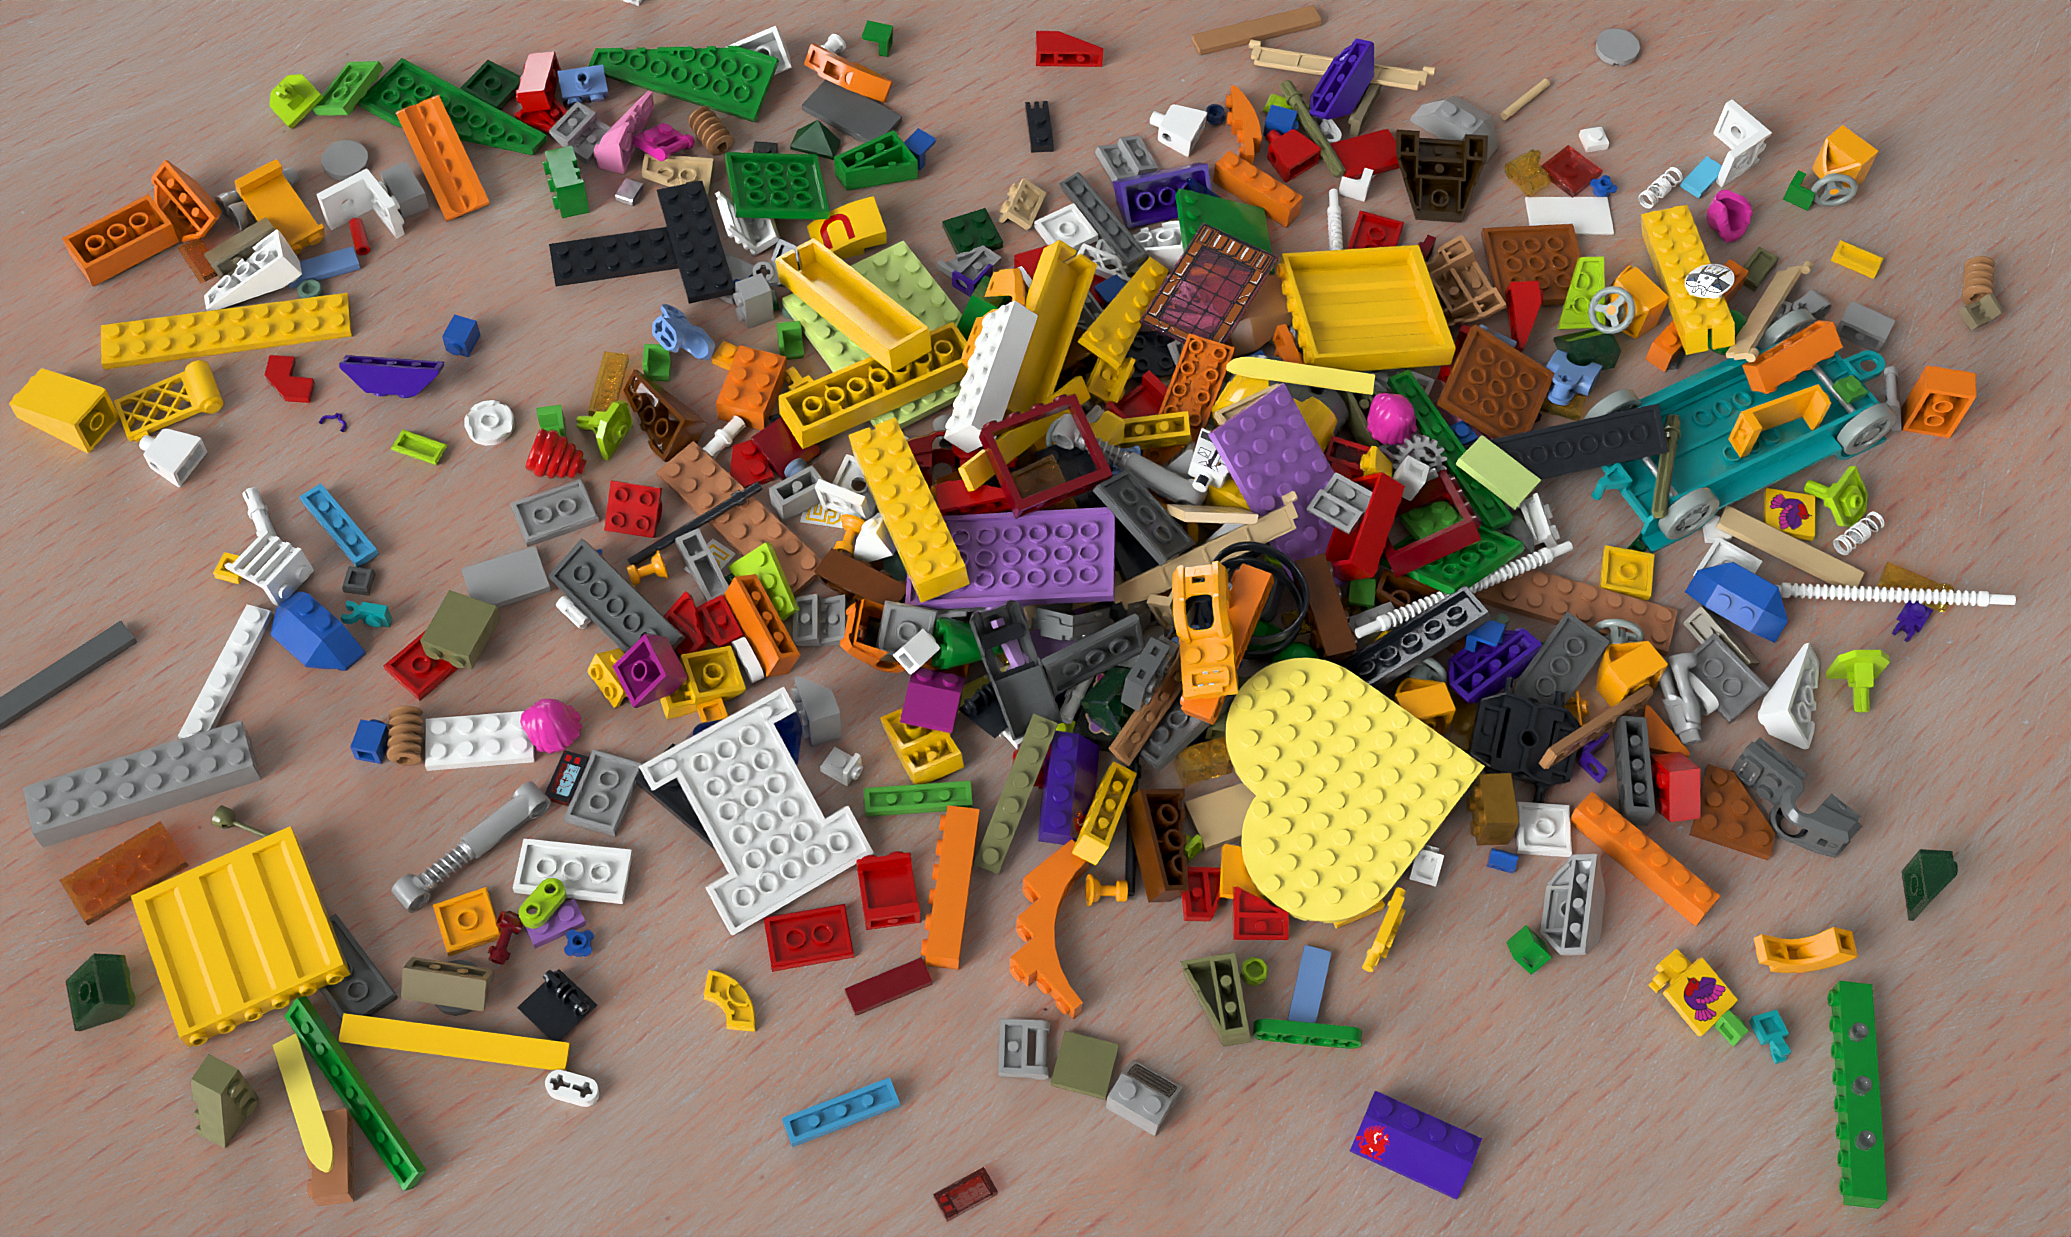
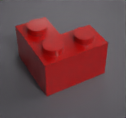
[1650,752,1700,822]

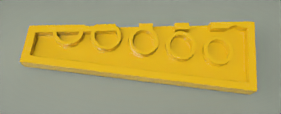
[1078,257,1169,369]

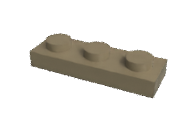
[1348,83,1382,136]

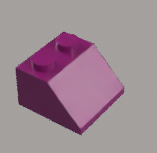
[613,634,688,708]
[900,668,965,733]

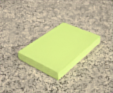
[1456,435,1541,509]

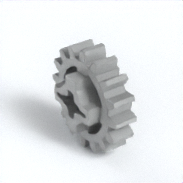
[1392,435,1447,472]

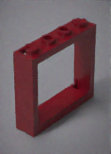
[979,394,1113,519]
[1383,469,1481,578]

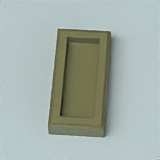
[1743,247,1779,292]

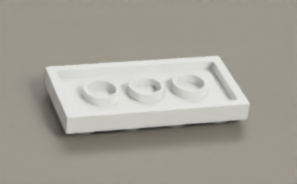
[425,711,535,771]
[513,839,633,904]

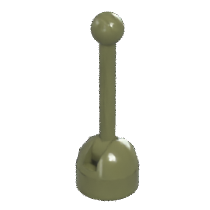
[212,805,273,838]

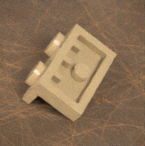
[998,178,1046,230]

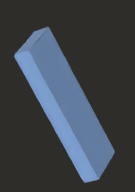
[288,246,360,289]
[1287,945,1331,1023]

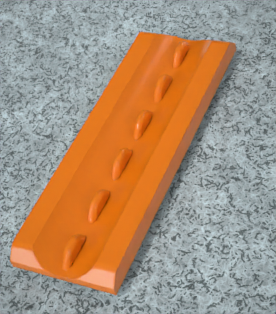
[395,95,490,222]
[1142,333,1235,466]

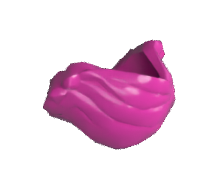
[1706,190,1753,243]
[1367,393,1417,445]
[520,698,582,754]

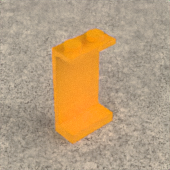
[235,159,325,255]
[1728,384,1831,458]

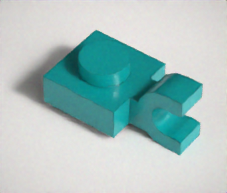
[341,601,392,628]
[1749,1009,1791,1064]

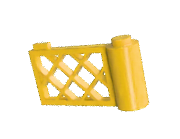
[114,360,224,443]

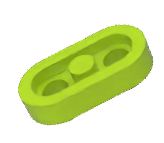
[519,878,566,929]

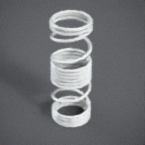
[1638,167,1683,209]
[1833,511,1884,555]

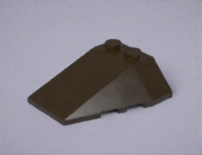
[1395,129,1488,223]

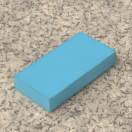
[1680,156,1722,199]

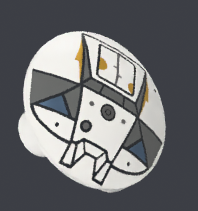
[1685,264,1735,299]

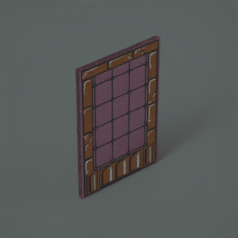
[1140,223,1279,344]

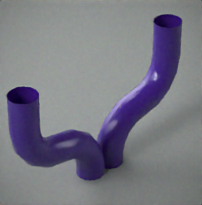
[319,413,347,432]

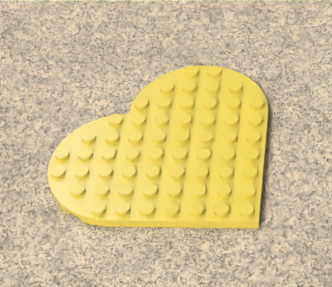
[1225,658,1485,923]

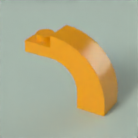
[1754,927,1858,973]

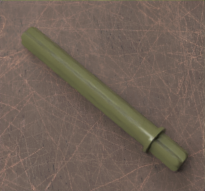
[1280,79,1345,178]
[1651,414,1681,519]

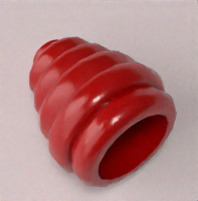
[525,428,587,479]

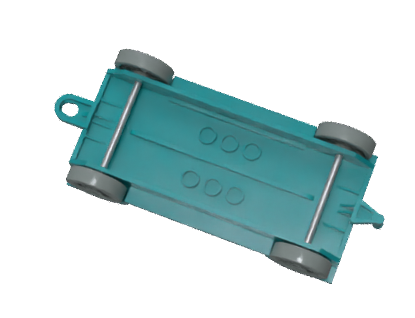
[1583,309,1897,554]

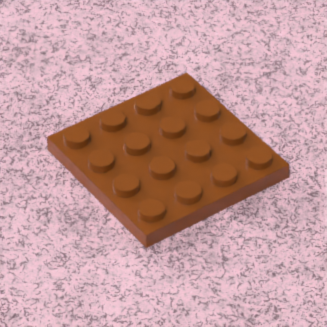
[1481,224,1581,305]
[1437,324,1555,439]

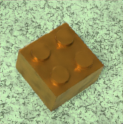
[1466,773,1519,846]

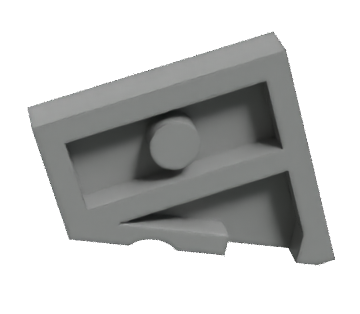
[937,245,1002,288]

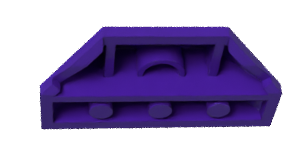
[1310,38,1374,120]
[339,355,444,398]
[1448,628,1542,703]

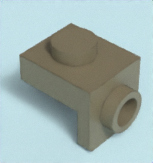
[1958,293,2003,331]

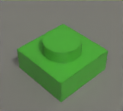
[1832,375,1868,405]
[1714,1010,1749,1047]

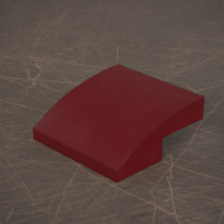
[751,416,821,481]

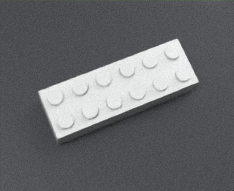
[944,300,1038,453]

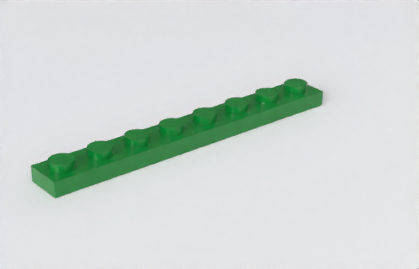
[1387,370,1513,530]
[284,996,427,1191]

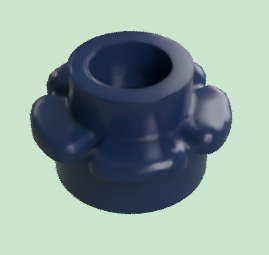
[1206,104,1226,125]

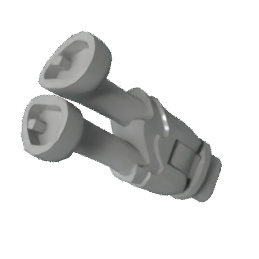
[215,167,300,231]
[1659,653,1702,746]

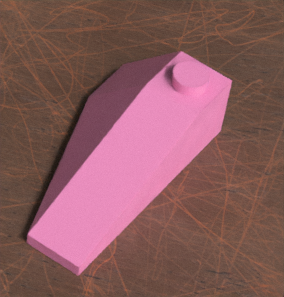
[594,91,654,174]

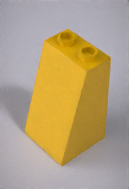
[9,368,120,454]

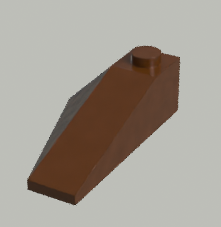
[623,369,707,462]

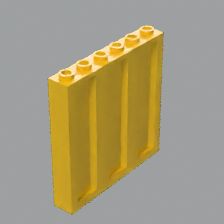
[1276,245,1456,372]
[131,826,351,1047]

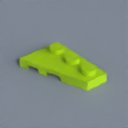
[1557,256,1606,330]
[727,542,800,621]

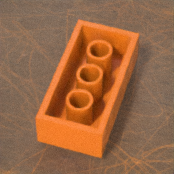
[62,194,179,287]

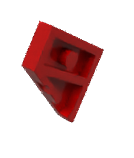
[664,591,708,655]
[1181,866,1221,922]
[1233,886,1289,940]

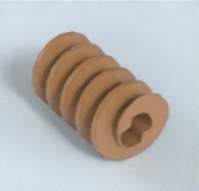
[688,106,735,156]
[1962,256,1995,305]
[387,705,423,766]

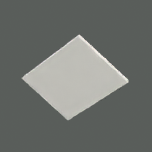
[1525,197,1614,235]

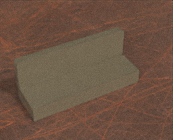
[204,218,275,279]
[1683,606,1760,667]
[401,957,494,1011]

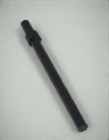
[627,481,763,566]
[1125,755,1142,896]

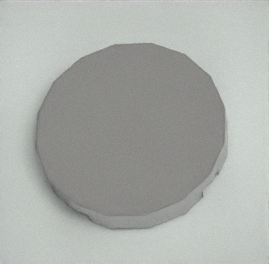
[1595,28,1640,66]
[321,140,369,181]

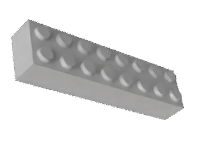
[23,720,261,848]

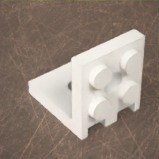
[1713,100,1772,187]
[317,168,405,239]
[815,454,877,521]

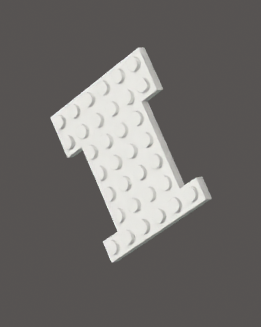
[639,687,874,935]

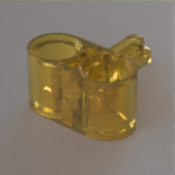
[1504,149,1550,197]

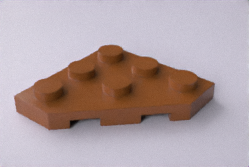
[1689,764,1776,860]

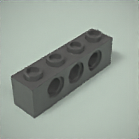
[1613,716,1655,826]

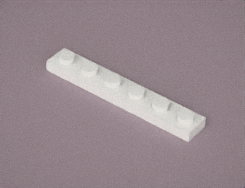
[178,604,273,739]

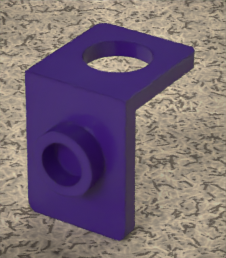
[952,264,993,297]
[1577,732,1610,783]

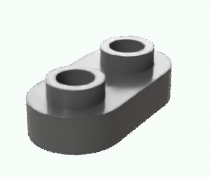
[1259,576,1284,622]

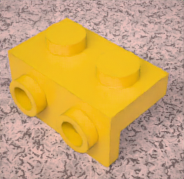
[1086,357,1136,404]
[588,648,627,708]

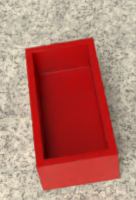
[1325,472,1405,582]

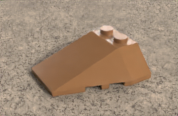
[1425,234,1507,326]
[1194,274,1293,359]

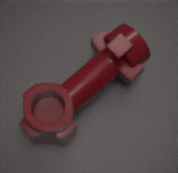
[488,911,523,965]

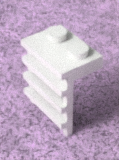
[715,191,780,256]
[1497,493,1560,549]
[225,529,314,606]

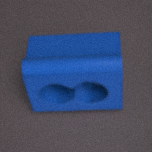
[1486,848,1519,874]

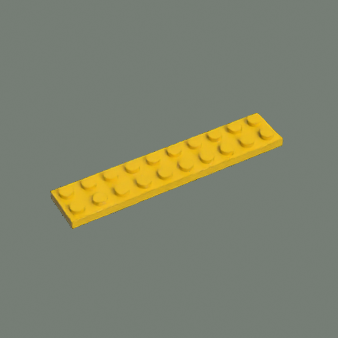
[101,293,352,370]

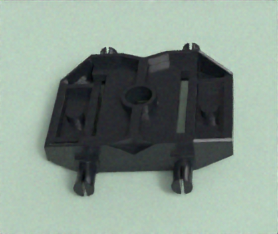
[1467,677,1582,803]

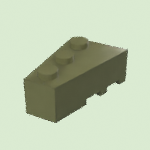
[1337,388,1384,448]
[1180,952,1251,1047]
[191,1054,259,1148]

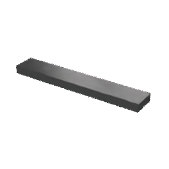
[1059,172,1149,271]
[0,621,137,730]

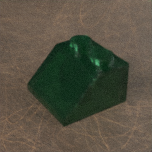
[1553,328,1621,371]
[1080,667,1135,739]
[1901,849,1958,921]
[65,953,135,1031]

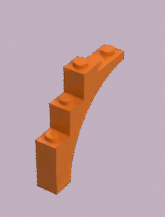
[1009,839,1089,1019]

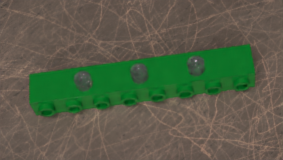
[1827,981,1888,1209]

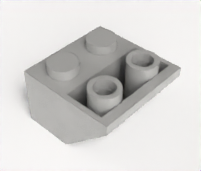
[791,676,842,746]

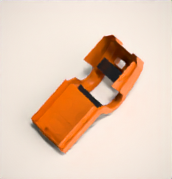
[840,599,969,679]

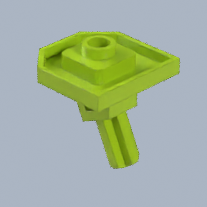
[269,74,324,129]
[576,400,633,461]
[1804,466,1868,527]
[1825,649,1890,712]

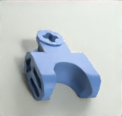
[652,304,715,361]
[1546,349,1603,405]

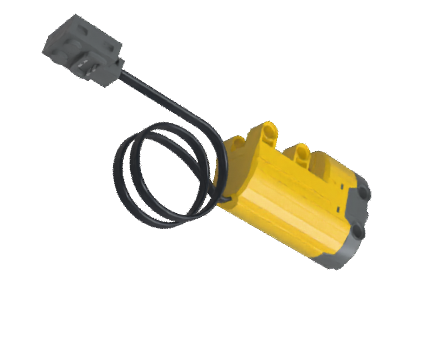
[1121,355,1349,712]

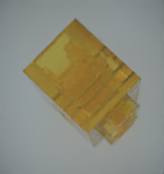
[1174,736,1233,787]

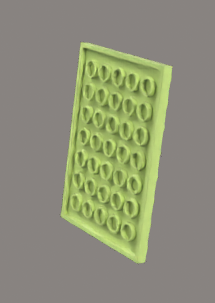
[782,241,962,429]

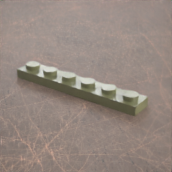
[973,714,1058,875]

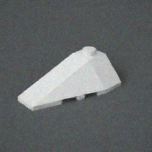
[1096,221,1191,272]
[204,229,302,311]
[853,512,896,563]
[1758,643,1820,749]

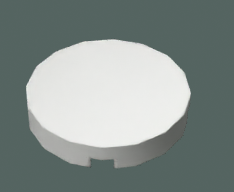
[464,400,515,446]

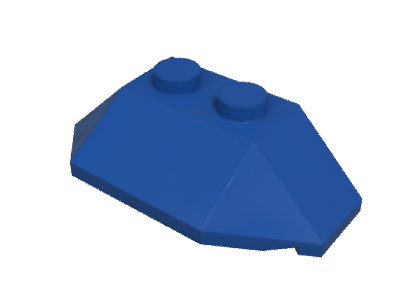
[1685,562,1788,643]
[271,591,366,671]

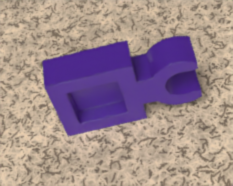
[1892,600,1933,642]

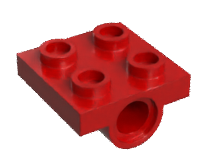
[604,480,663,538]

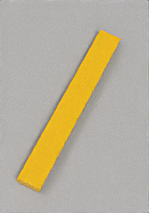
[958,376,1091,491]
[338,1013,571,1071]

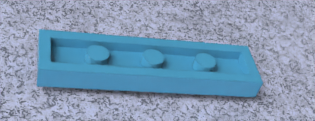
[299,483,379,567]
[782,1077,900,1147]

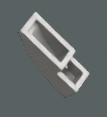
[675,528,729,602]

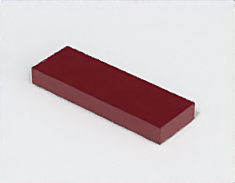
[845,957,932,1016]

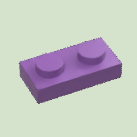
[525,899,586,949]

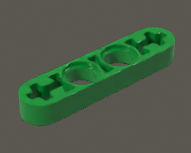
[1253,1019,1362,1049]

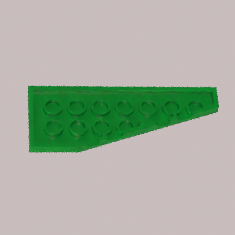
[588,46,779,123]
[358,58,547,156]

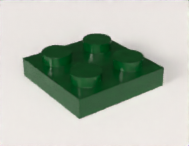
[460,60,521,110]
[942,208,1003,255]

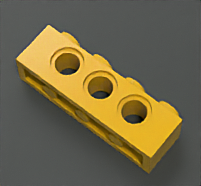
[1089,411,1192,450]
[1072,761,1137,865]

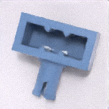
[557,65,609,106]

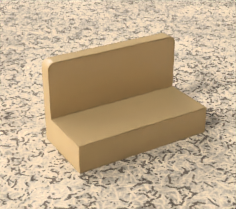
[1146,589,1197,631]

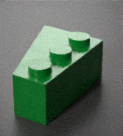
[834,130,918,191]
[542,146,590,218]
[957,275,1010,341]

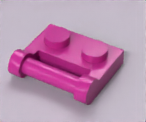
[633,123,695,161]

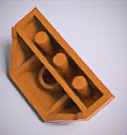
[151,160,222,243]

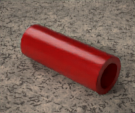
[348,218,370,256]

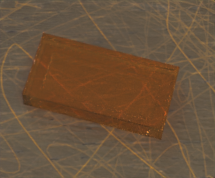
[177,238,218,284]

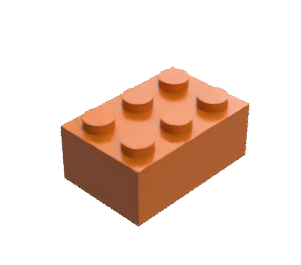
[716,345,787,430]
[1901,365,1976,438]

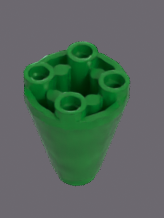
[932,617,1004,670]

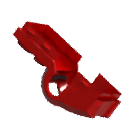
[906,430,1018,489]

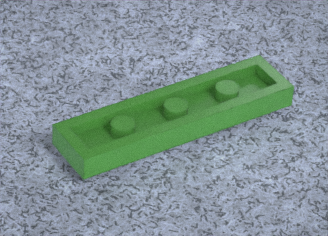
[864,781,973,817]

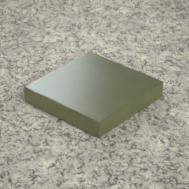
[1050,1031,1119,1100]

